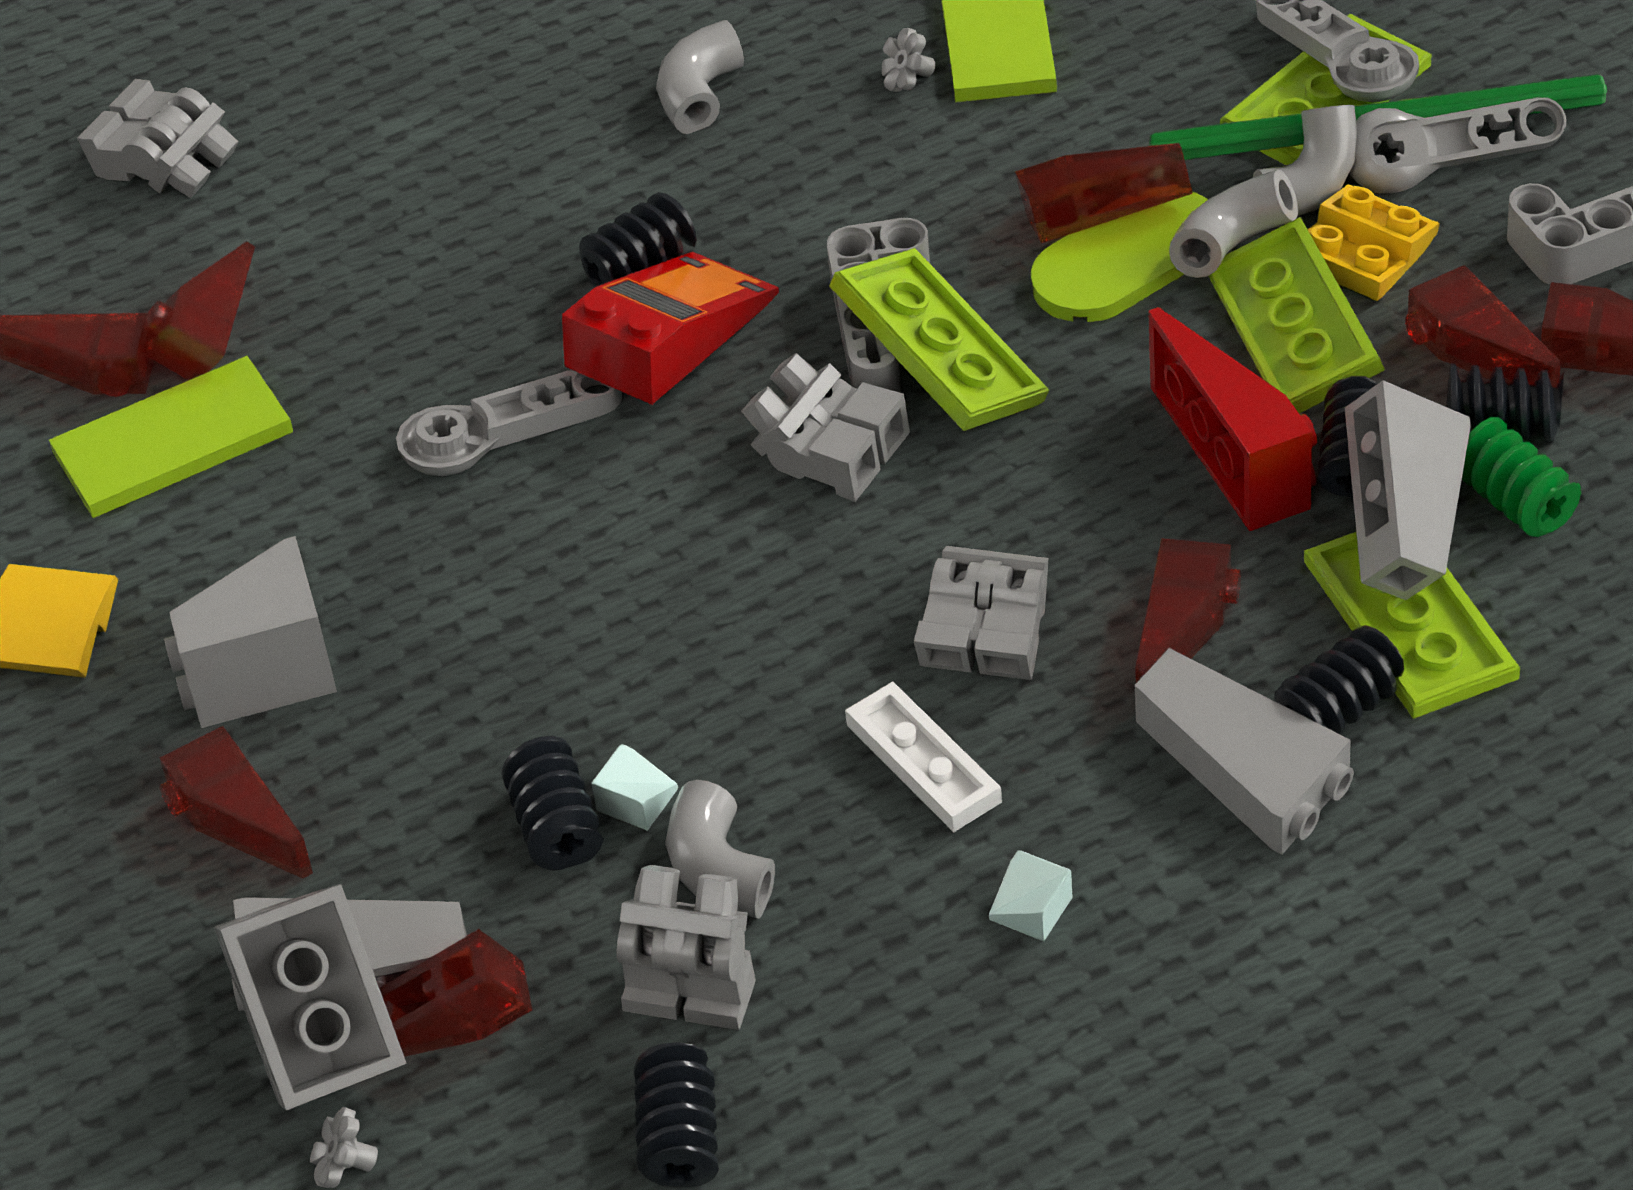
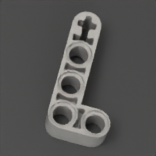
[1507,183,1633,286]
[827,218,930,393]

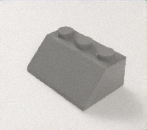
[214,884,407,1110]

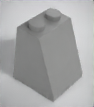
[164,536,337,728]

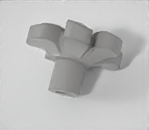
[882,28,935,92]
[310,1107,378,1188]

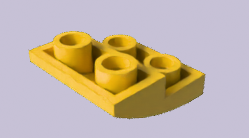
[1307,184,1439,301]
[0,564,118,678]

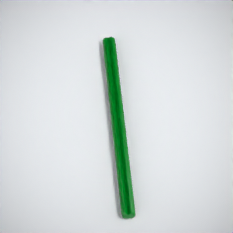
[1149,74,1607,164]

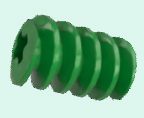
[1462,417,1581,537]

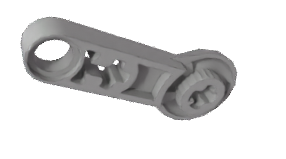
[1255,0,1419,102]
[1349,98,1566,194]
[396,370,622,476]

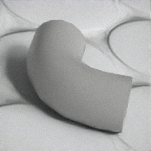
[656,20,744,134]
[1253,105,1357,217]
[1169,169,1298,278]
[665,780,775,919]

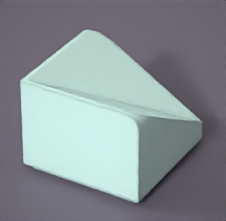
[591,744,678,831]
[989,850,1073,941]

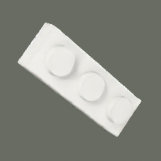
[845,682,1002,832]

